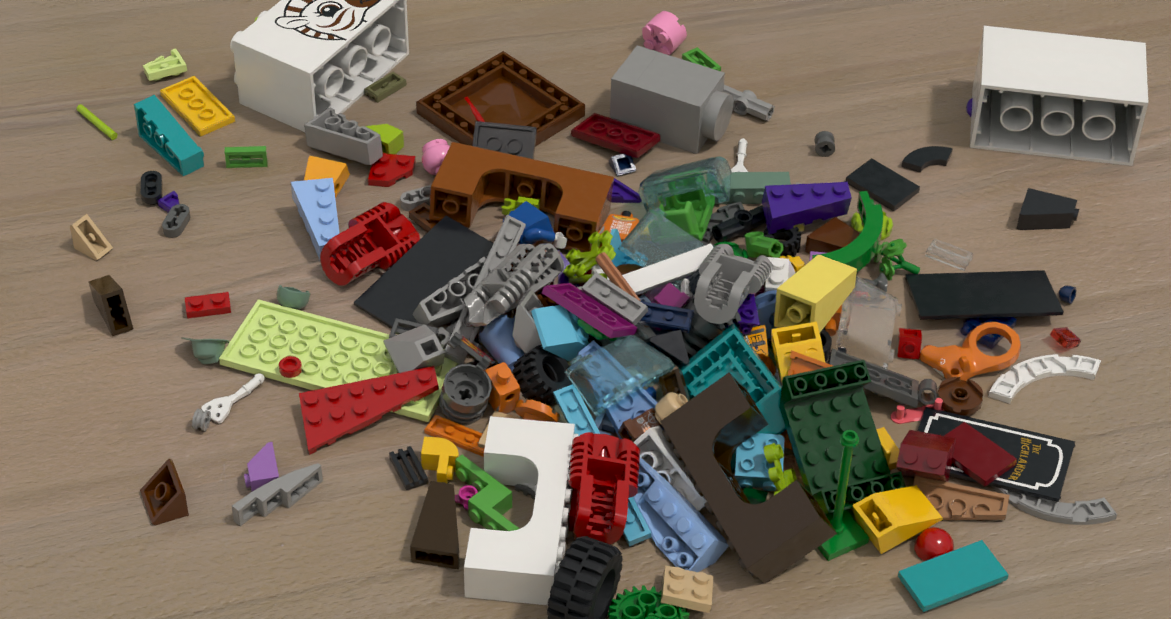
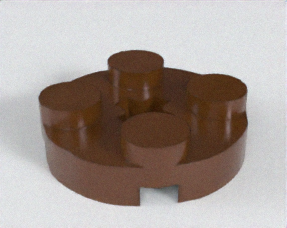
[937,377,983,416]

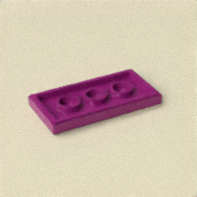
[542,283,637,338]

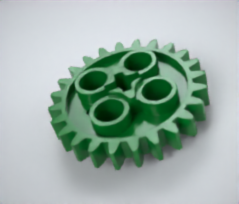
[608,585,689,619]

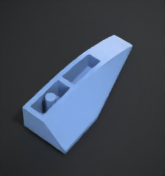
[633,458,728,572]

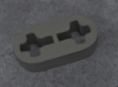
[162,204,191,238]

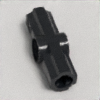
[712,205,766,243]

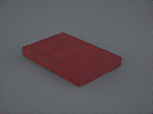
[944,422,1017,487]

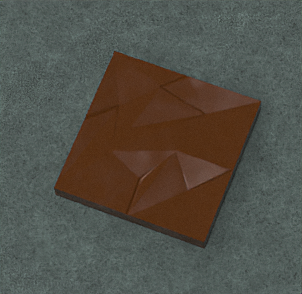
[416,51,585,147]

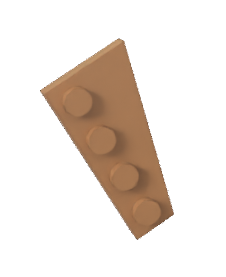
[913,476,1010,520]

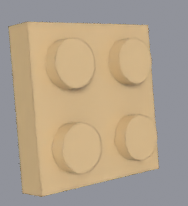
[661,565,713,613]

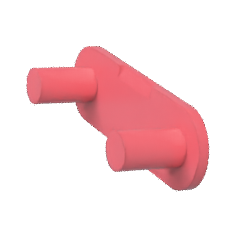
[891,398,945,424]

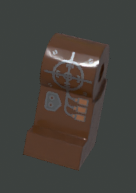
[618,408,663,442]

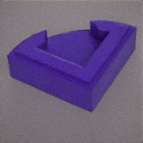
[158,191,179,213]

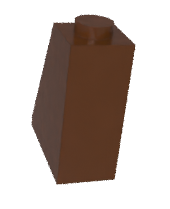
[805,217,860,254]

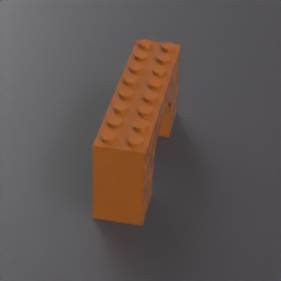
[429,142,614,252]

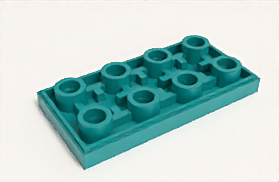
[898,540,1009,612]

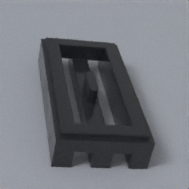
[389,446,428,490]

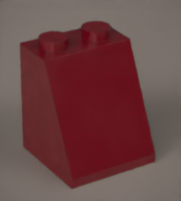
[896,430,956,482]

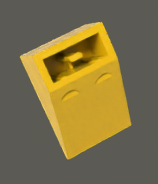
[771,322,825,386]
[852,485,943,554]

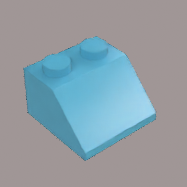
[531,305,589,361]

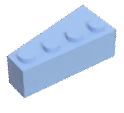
[291,178,339,259]

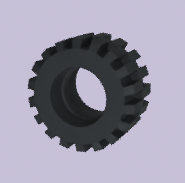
[513,345,574,406]

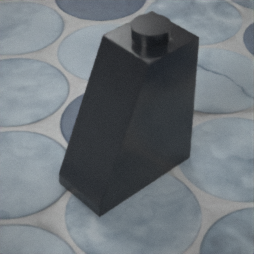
[1016,188,1079,230]

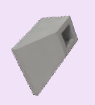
[383,324,445,373]

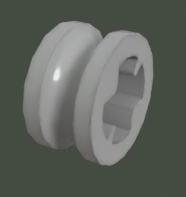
[192,409,211,431]

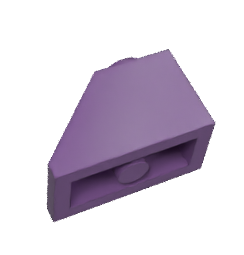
[244,442,279,492]

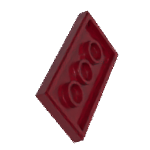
[571,113,660,158]

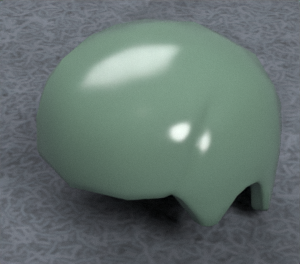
[276,285,311,310]

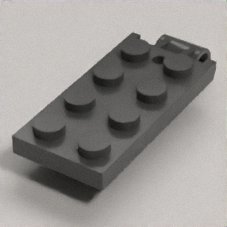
[828,348,937,408]

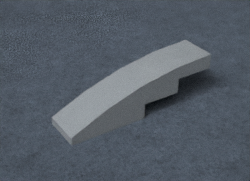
[232,463,323,526]

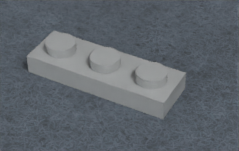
[582,272,648,325]

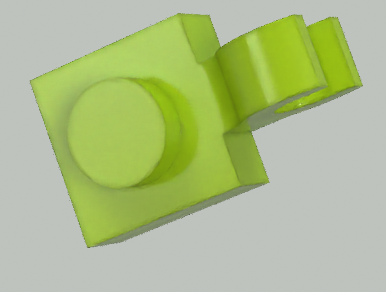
[502,196,539,215]

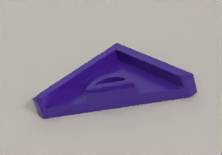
[611,178,642,203]

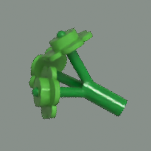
[874,239,920,281]

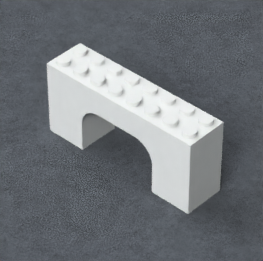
[464,416,579,605]

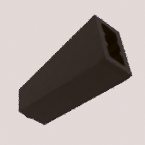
[410,481,460,570]

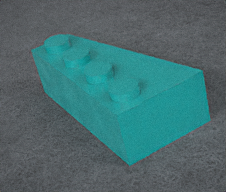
[134,95,204,177]

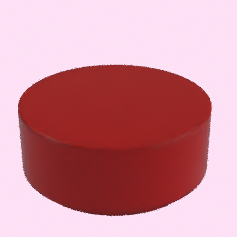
[279,356,302,378]

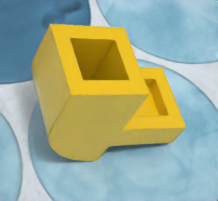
[421,436,459,483]

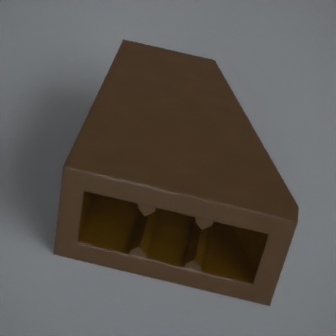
[88,275,134,336]

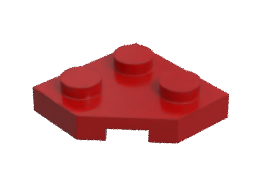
[368,153,416,187]

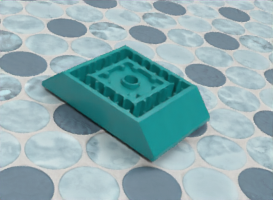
[679,323,786,473]

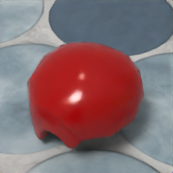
[914,527,954,561]

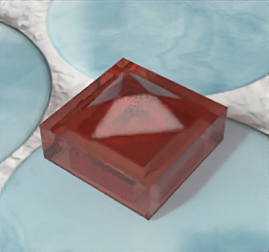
[1050,327,1081,348]

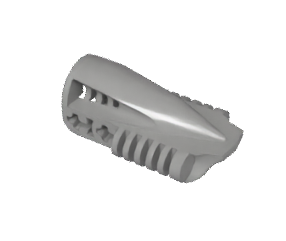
[464,244,564,327]
[694,244,773,324]

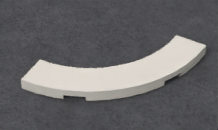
[988,354,1101,404]

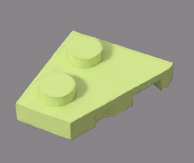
[143,49,187,81]

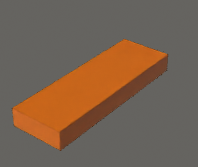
[424,415,485,457]

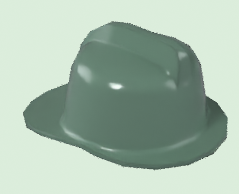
[181,337,230,364]

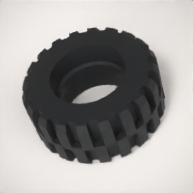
[547,536,623,619]

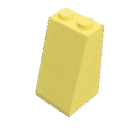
[774,254,857,333]

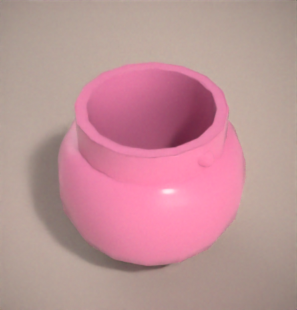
[422,139,450,175]

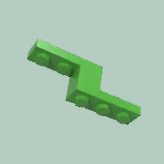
[455,455,520,531]

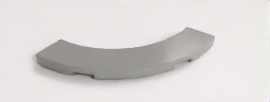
[990,486,1117,525]

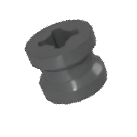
[814,131,835,157]

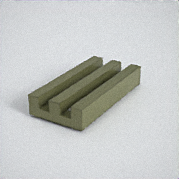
[364,72,407,103]

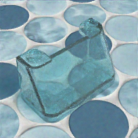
[639,157,732,219]
[618,207,715,292]
[565,335,675,417]

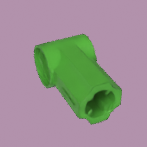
[745,231,783,258]

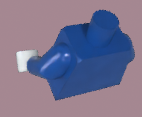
[502,201,567,248]

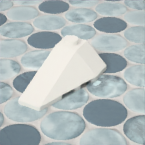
[634,426,707,511]

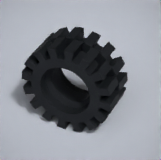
[763,226,801,257]

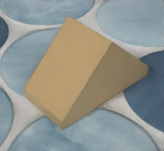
[70,214,113,261]

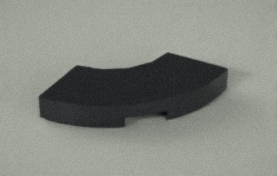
[901,146,953,172]

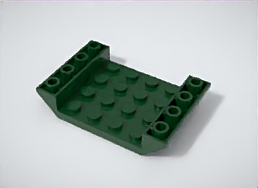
[779,360,906,515]

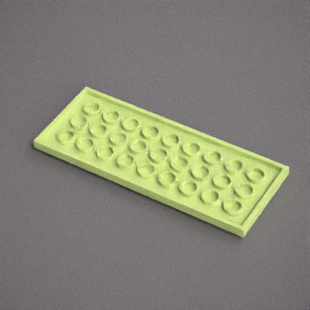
[219,299,460,422]

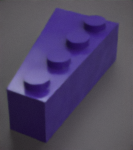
[762,182,852,234]

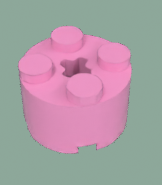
[642,11,687,55]

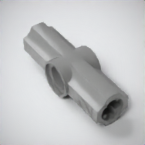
[723,85,775,122]

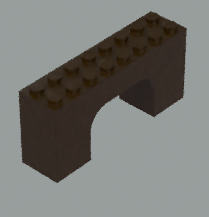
[660,372,837,584]

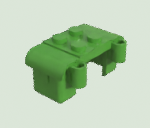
[648,170,715,245]

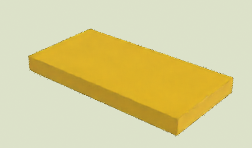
[160,76,235,137]

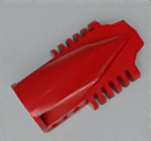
[320,202,420,286]
[569,432,640,544]

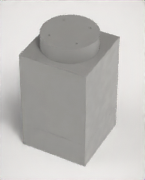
[610,45,734,154]

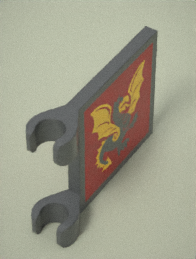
[447,332,496,372]

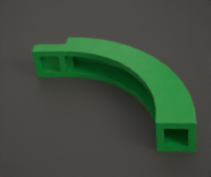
[812,191,883,272]

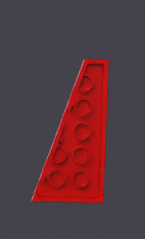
[299,366,439,455]

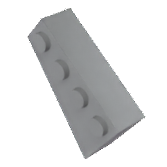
[413,257,486,328]

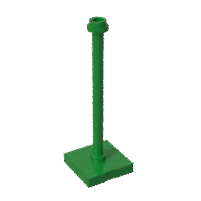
[817,430,869,561]

